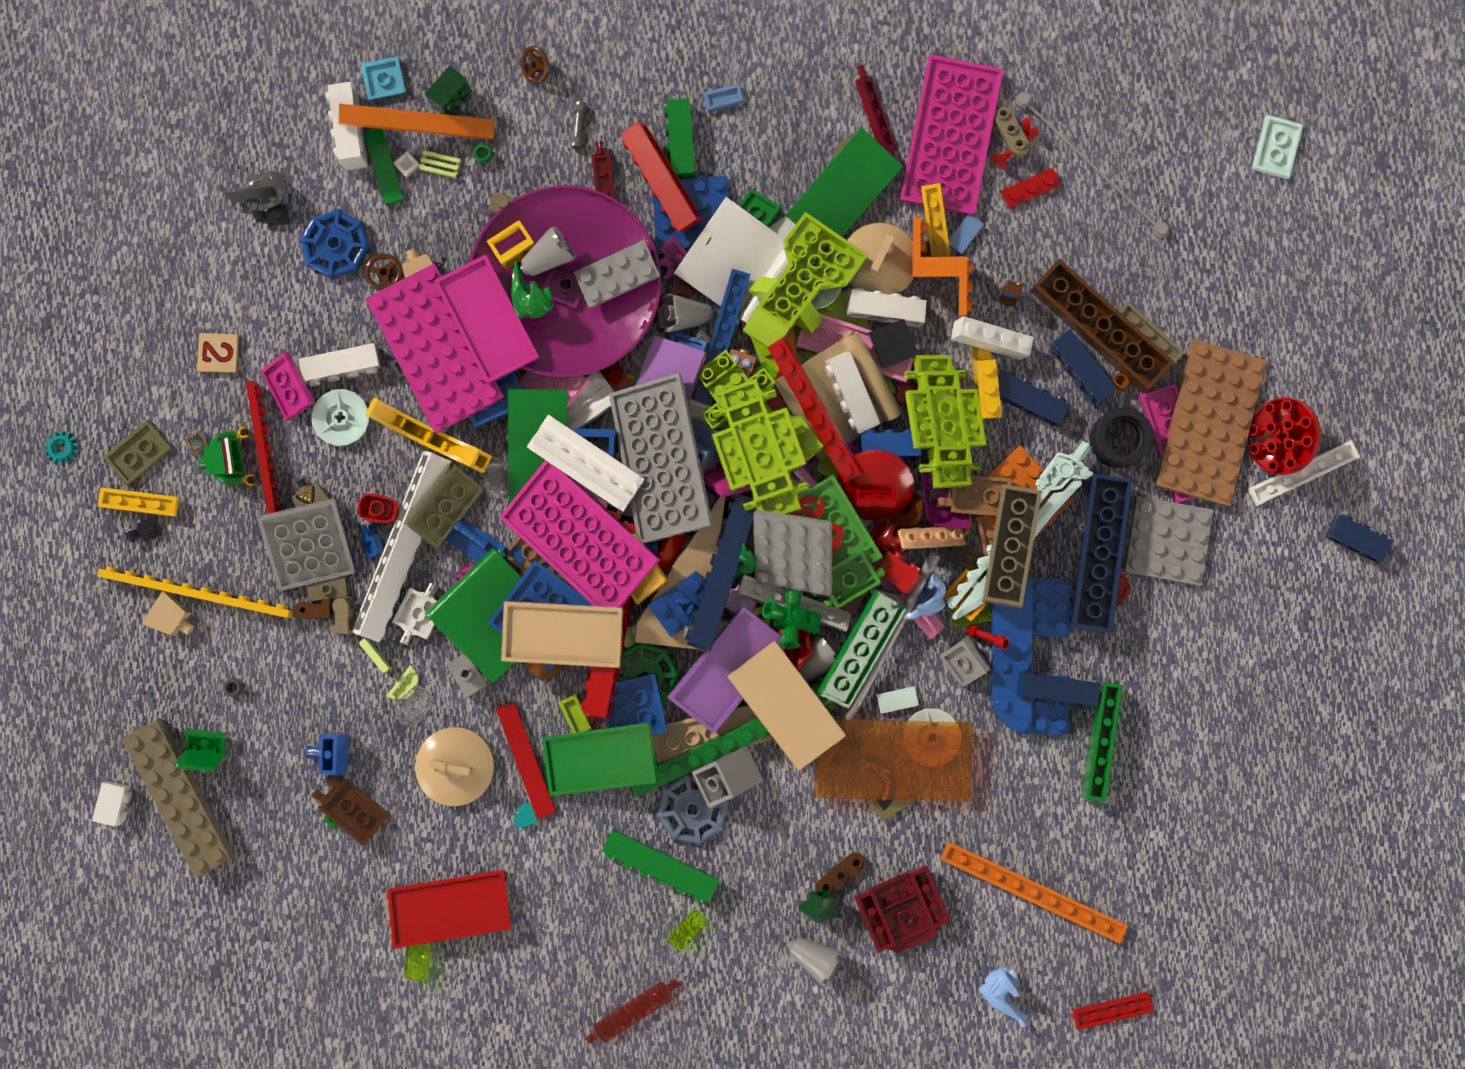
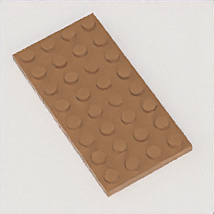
[1154,339,1267,507]

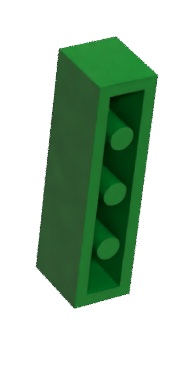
[664,98,695,179]

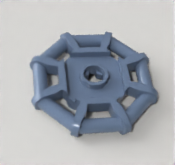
[656,773,730,846]

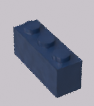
[1325,514,1393,563]

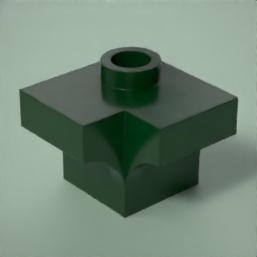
[798,889,841,923]

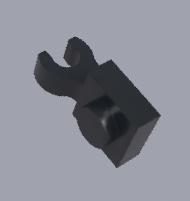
[253,204,289,226]
[125,516,164,542]

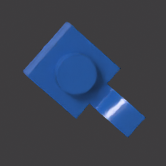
[359,522,384,559]

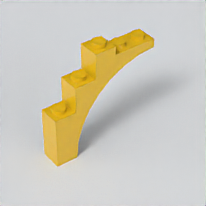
[365,398,492,474]

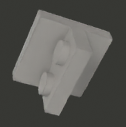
[940,635,991,687]

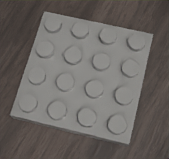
[1124,496,1213,586]
[257,498,356,591]
[754,510,832,596]

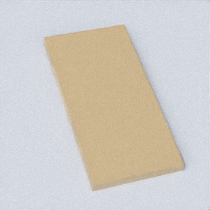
[501,601,623,668]
[727,640,846,771]

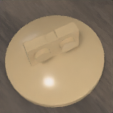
[847,223,914,295]
[415,727,494,806]

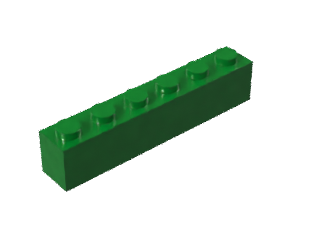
[1081,682,1123,802]
[602,829,719,904]

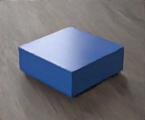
[504,544,528,566]

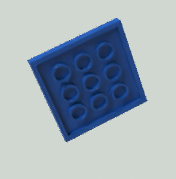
[653,176,729,256]
[488,560,593,671]

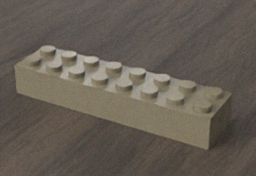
[121,719,236,878]

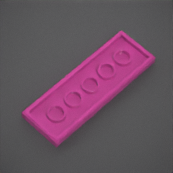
[1139,383,1195,503]

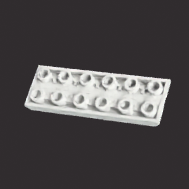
[505,371,614,441]
[527,415,645,512]

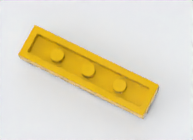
[921,183,951,257]
[98,488,179,517]

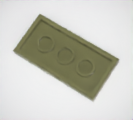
[406,465,485,549]

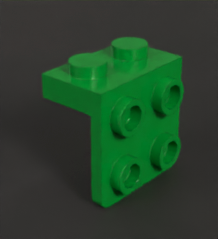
[176,728,226,773]

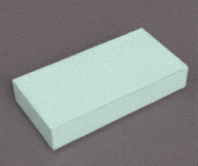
[876,686,919,714]

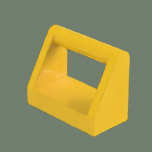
[487,220,535,271]

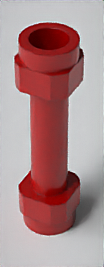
[966,624,1010,650]

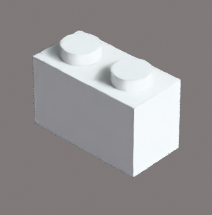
[92,781,132,827]

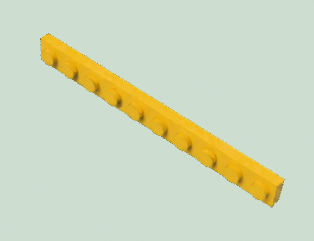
[97,566,293,619]

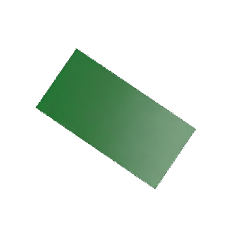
[785,127,903,253]
[508,389,568,504]
[542,722,659,796]

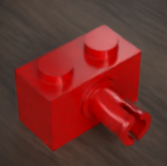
[875,551,924,594]

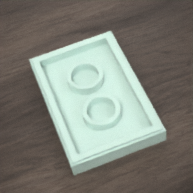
[1251,115,1303,180]

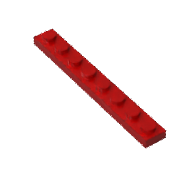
[767,337,863,483]
[246,380,282,514]

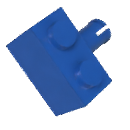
[305,733,349,775]

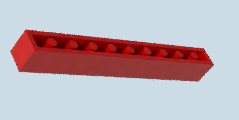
[581,522,637,720]

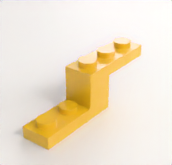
[970,346,1002,419]

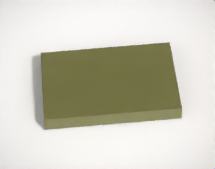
[103,419,173,486]

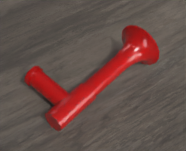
[992,118,1039,170]

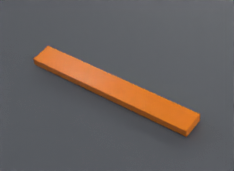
[338,104,494,140]

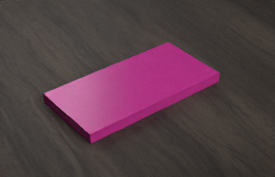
[433,254,539,385]

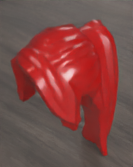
[869,508,914,556]

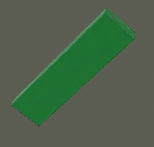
[364,129,404,206]

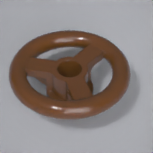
[520,46,550,84]
[364,253,403,291]

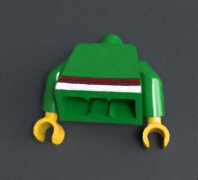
[198,427,256,486]

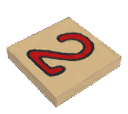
[197,333,239,373]

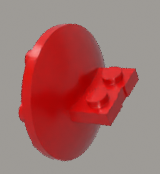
[1248,397,1321,475]
[836,450,914,520]

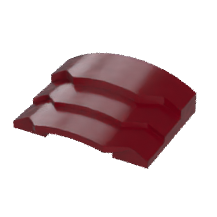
[853,865,950,953]

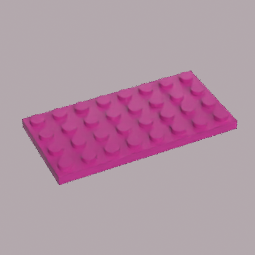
[899,54,1003,216]
[365,263,504,434]
[499,460,660,607]

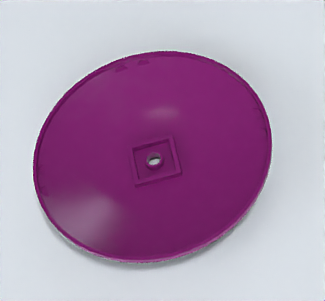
[469,185,661,378]

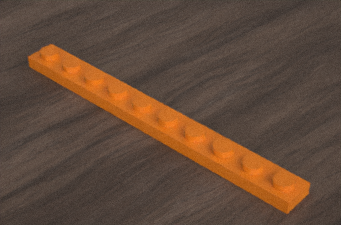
[940,841,1128,943]

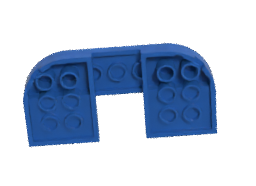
[990,578,1070,735]

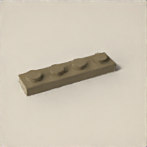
[1119,301,1185,367]

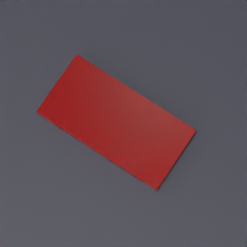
[387,870,512,949]

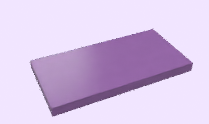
[617,335,707,446]
[668,606,785,734]

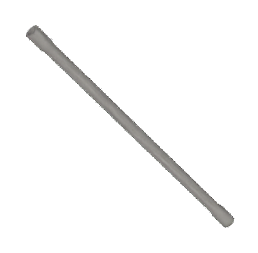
[811,552,941,782]

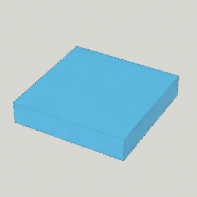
[361,56,406,102]

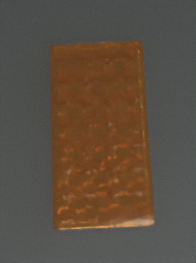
[814,719,973,801]

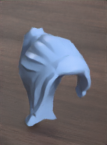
[905,571,946,620]
[978,966,1028,1028]

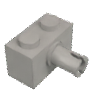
[446,654,489,698]

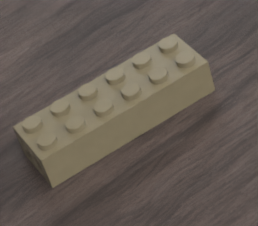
[982,484,1042,609]

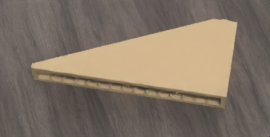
[631,495,725,649]

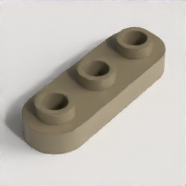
[994,107,1029,157]

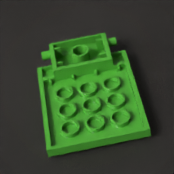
[798,475,885,609]

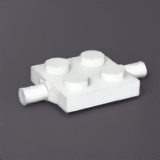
[392,583,437,645]

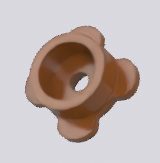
[1110,372,1131,394]

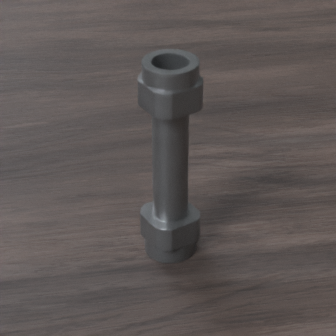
[570,101,586,149]

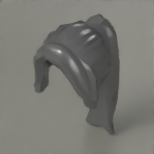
[225,171,286,209]

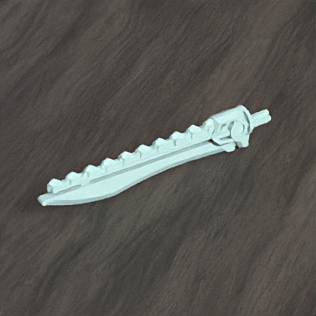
[947,441,1093,620]

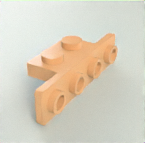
[898,527,966,549]

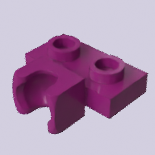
[658,235,688,279]

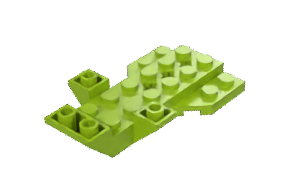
[743,212,869,348]
[699,350,824,474]

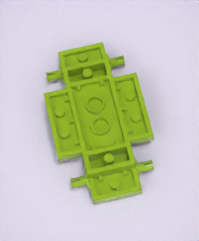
[904,355,987,488]
[712,379,809,514]

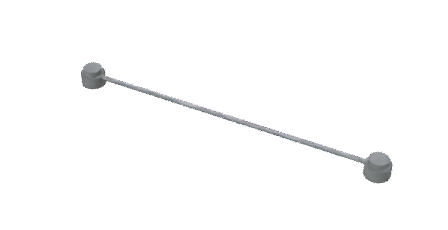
[1015,92,1169,238]

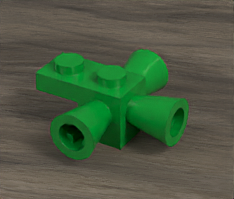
[762,588,821,649]

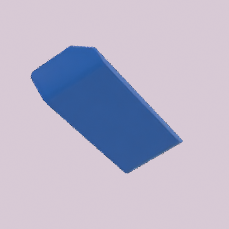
[445,517,508,562]

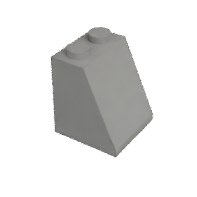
[692,745,764,808]

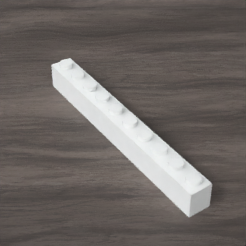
[352,451,451,642]

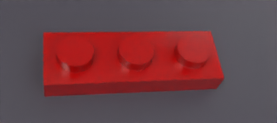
[1001,168,1061,209]

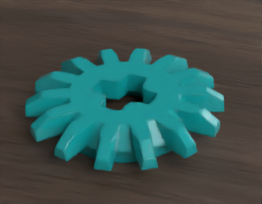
[43,430,78,465]

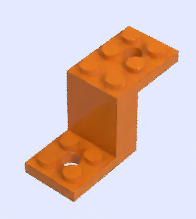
[913,218,973,316]

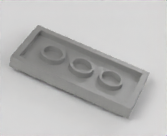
[574,240,660,309]

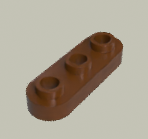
[816,852,866,894]

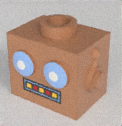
[729,349,757,379]

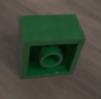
[425,65,472,115]

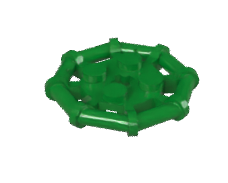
[617,642,681,704]

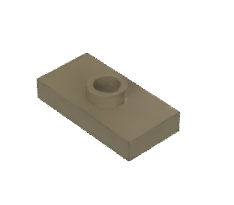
[307,577,348,602]

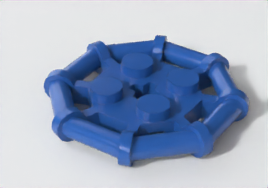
[299,209,371,279]

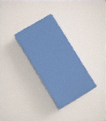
[703,84,744,112]
[949,214,984,255]

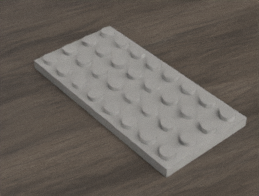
[609,373,713,544]

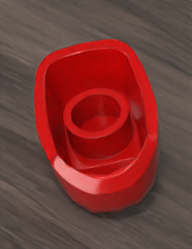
[357,493,399,523]

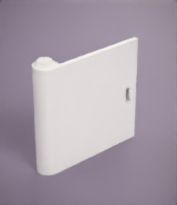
[674,197,788,324]

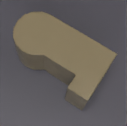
[330,596,356,634]

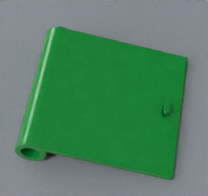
[425,548,522,683]

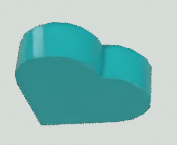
[514,803,539,828]

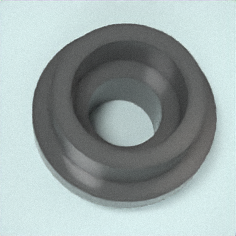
[223,678,243,697]

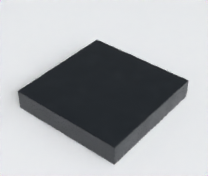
[868,319,919,369]

